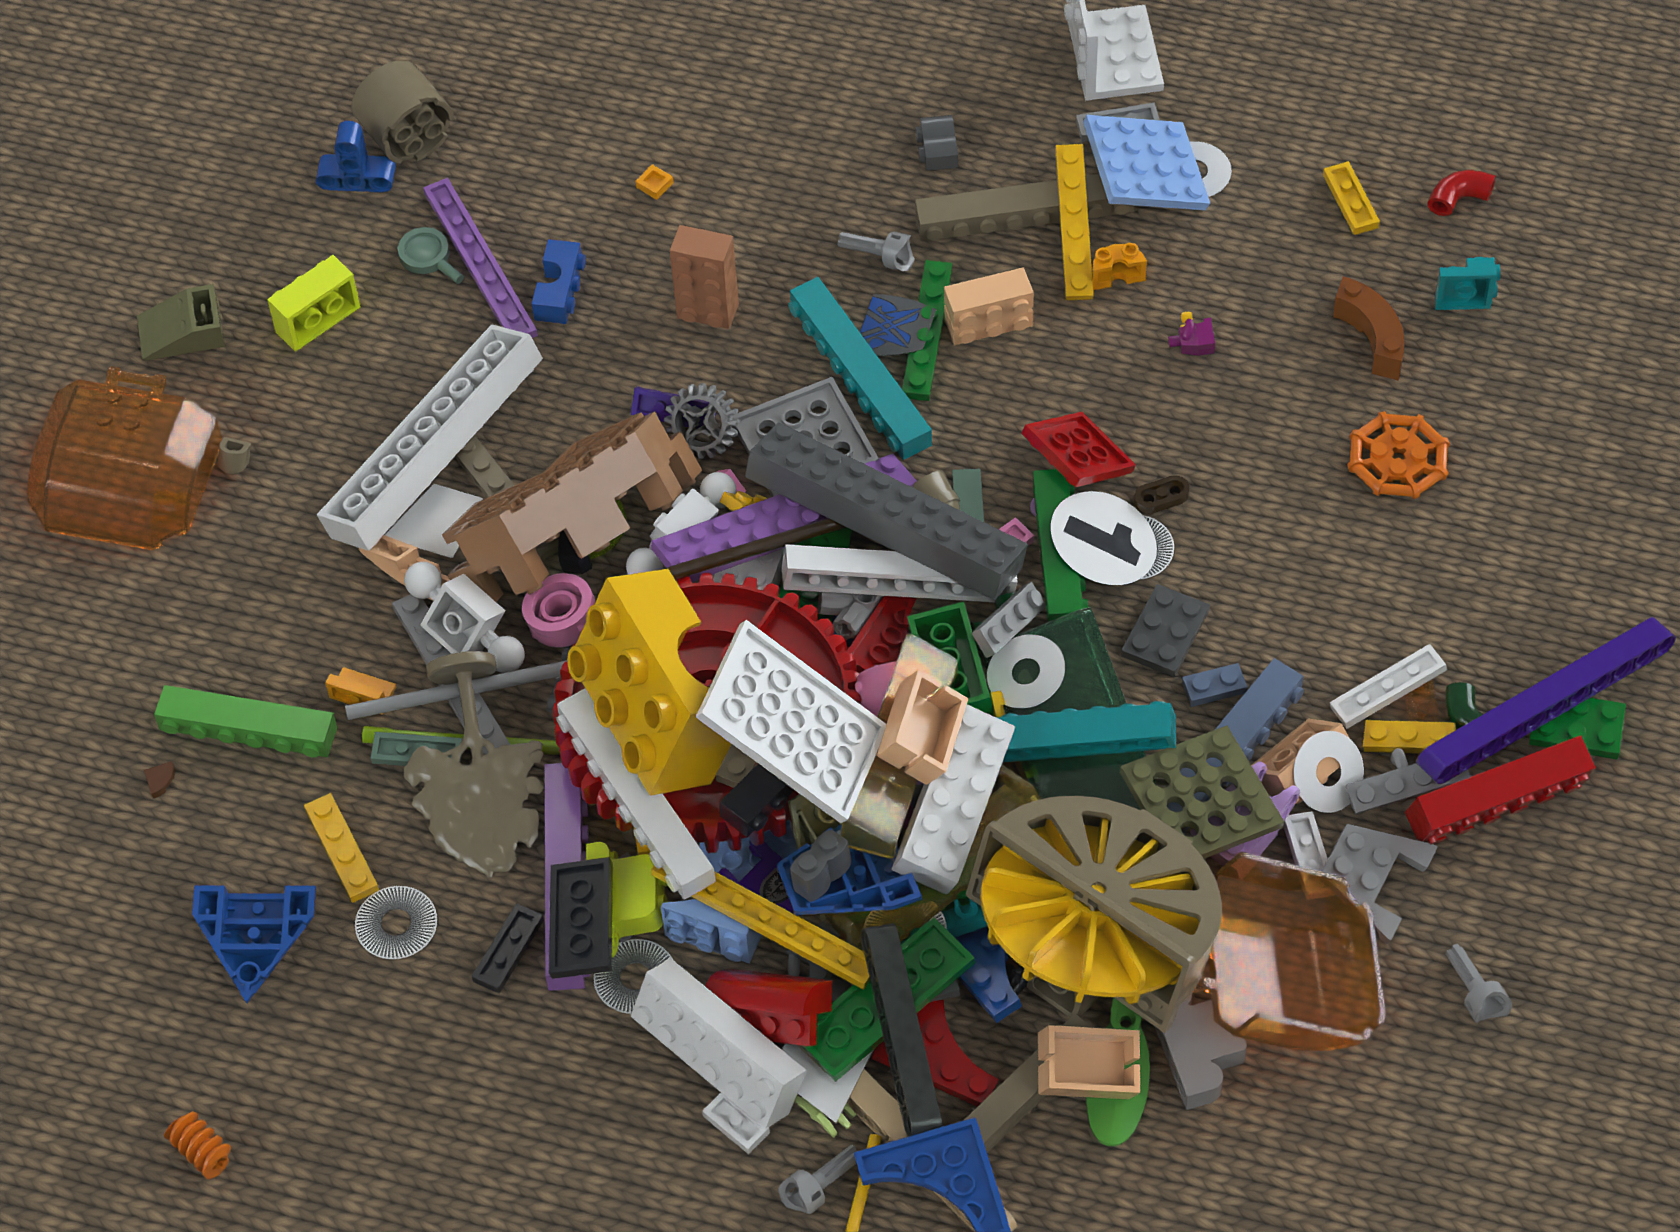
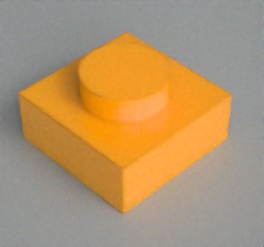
[635,164,674,200]

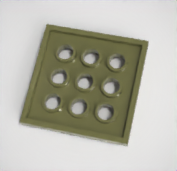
[1119,725,1285,859]

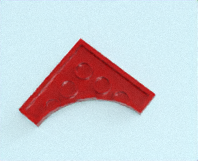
[847,596,918,674]
[872,999,999,1107]

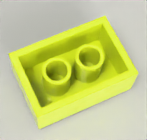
[267,255,360,352]

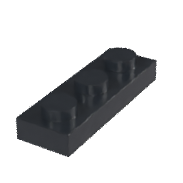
[471,903,544,994]

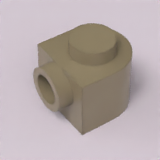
[217,437,251,475]

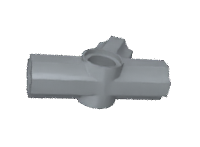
[817,592,884,641]

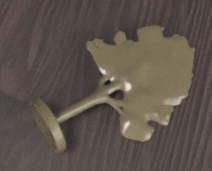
[404,651,544,878]

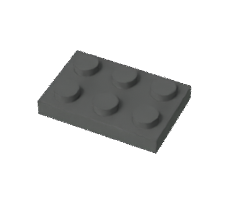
[1121,584,1210,678]

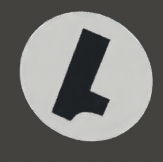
[1051,491,1157,585]

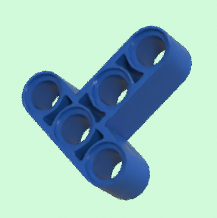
[316,121,396,192]

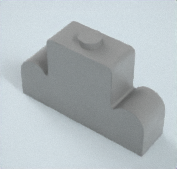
[1154,994,1247,1110]

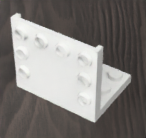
[1064,0,1164,101]

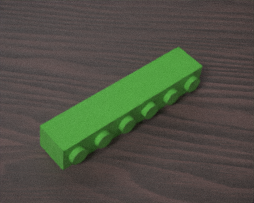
[154,685,337,757]

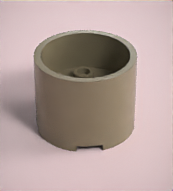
[352,61,454,164]

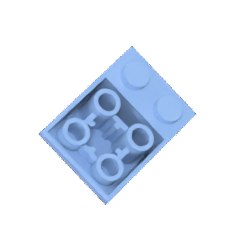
[661,899,762,963]

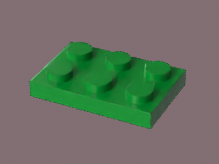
[1528,698,1626,760]

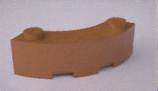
[1333,276,1405,381]

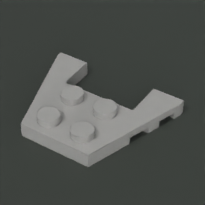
[1319,824,1438,944]

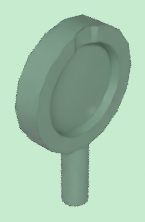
[397,227,464,284]

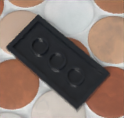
[549,857,613,979]

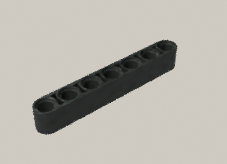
[861,923,942,1137]

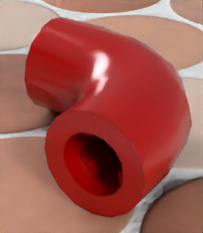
[1427,170,1496,216]

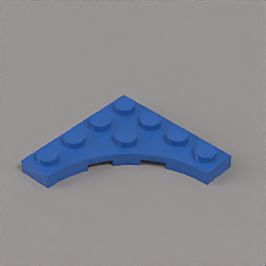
[955,926,1022,1023]
[854,1117,1011,1232]

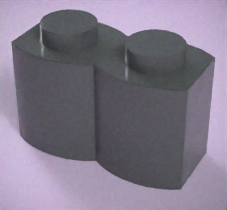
[916,115,958,171]
[790,829,851,902]

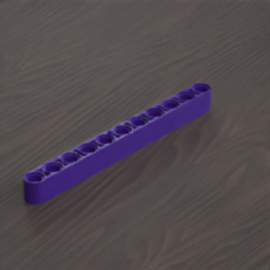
[1417,617,1676,784]

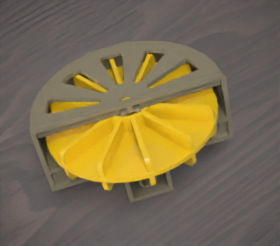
[966,796,1222,1033]

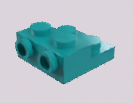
[1434,257,1501,310]

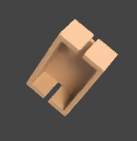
[944,267,1034,345]
[877,669,968,785]
[1038,1025,1140,1099]

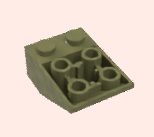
[137,284,225,361]

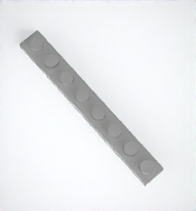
[392,594,510,754]

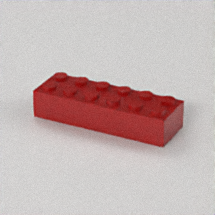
[1405,735,1596,845]

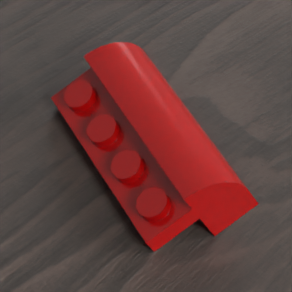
[705,969,832,1046]

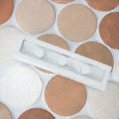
[1330,644,1447,729]

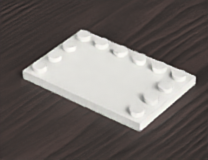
[696,620,886,823]

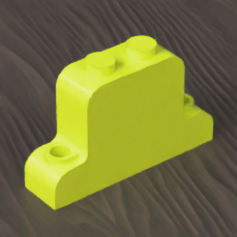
[586,842,668,958]

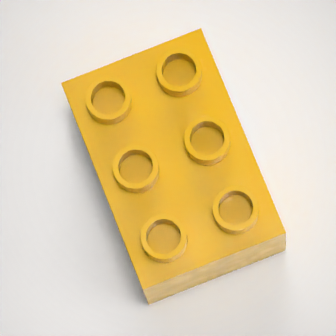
[567,569,732,796]

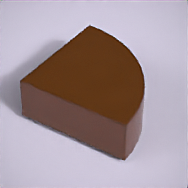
[144,761,175,799]

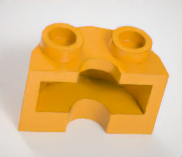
[1092,243,1147,290]

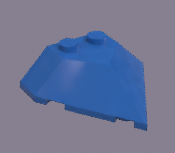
[192,885,316,1003]

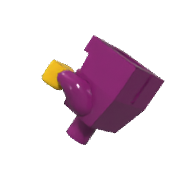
[1168,312,1215,356]

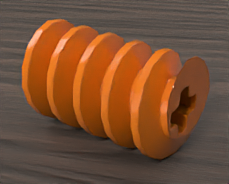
[164,1111,231,1179]

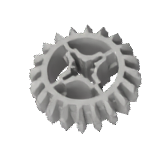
[664,383,740,459]

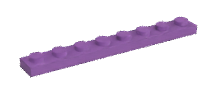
[423,178,538,338]

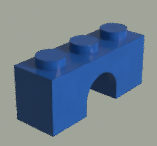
[532,239,586,324]

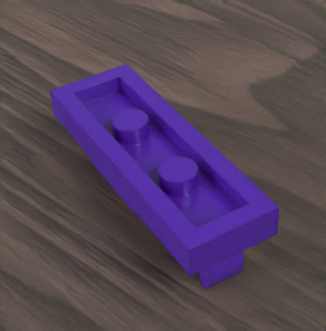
[630,386,716,429]

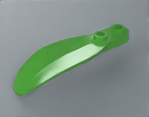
[1086,998,1150,1146]

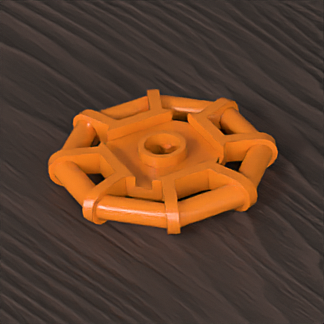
[1347,411,1450,499]

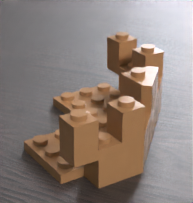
[442,411,702,602]

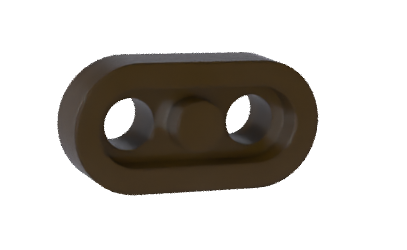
[1134,476,1190,514]

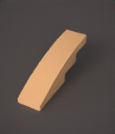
[359,535,450,600]

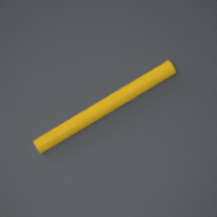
[845,1134,882,1232]

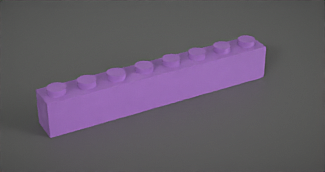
[545,763,590,991]

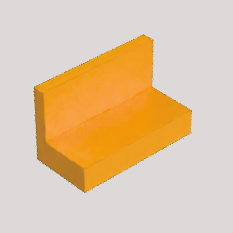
[325,667,397,715]

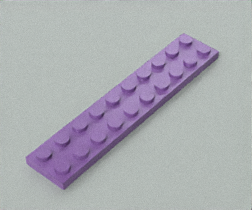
[651,453,917,582]

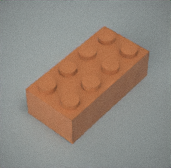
[670,225,739,329]

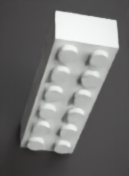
[891,705,1016,895]
[631,958,807,1129]

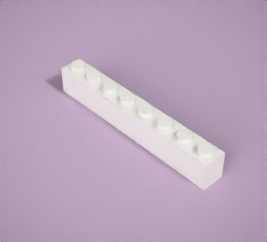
[781,544,1018,602]
[556,688,716,900]

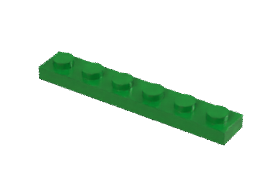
[902,260,953,401]

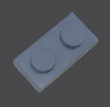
[1182,663,1248,707]

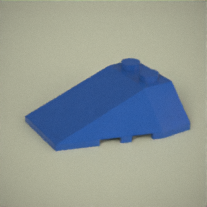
[776,802,922,915]

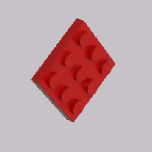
[1021,412,1136,488]

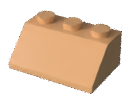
[1251,718,1349,804]

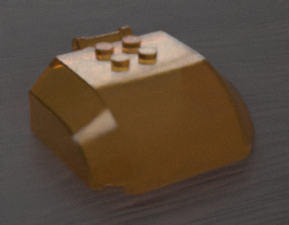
[27,366,222,550]
[1193,852,1386,1051]

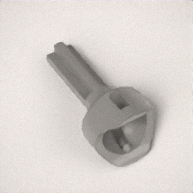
[838,232,915,271]
[1445,944,1513,1024]
[778,1145,857,1214]

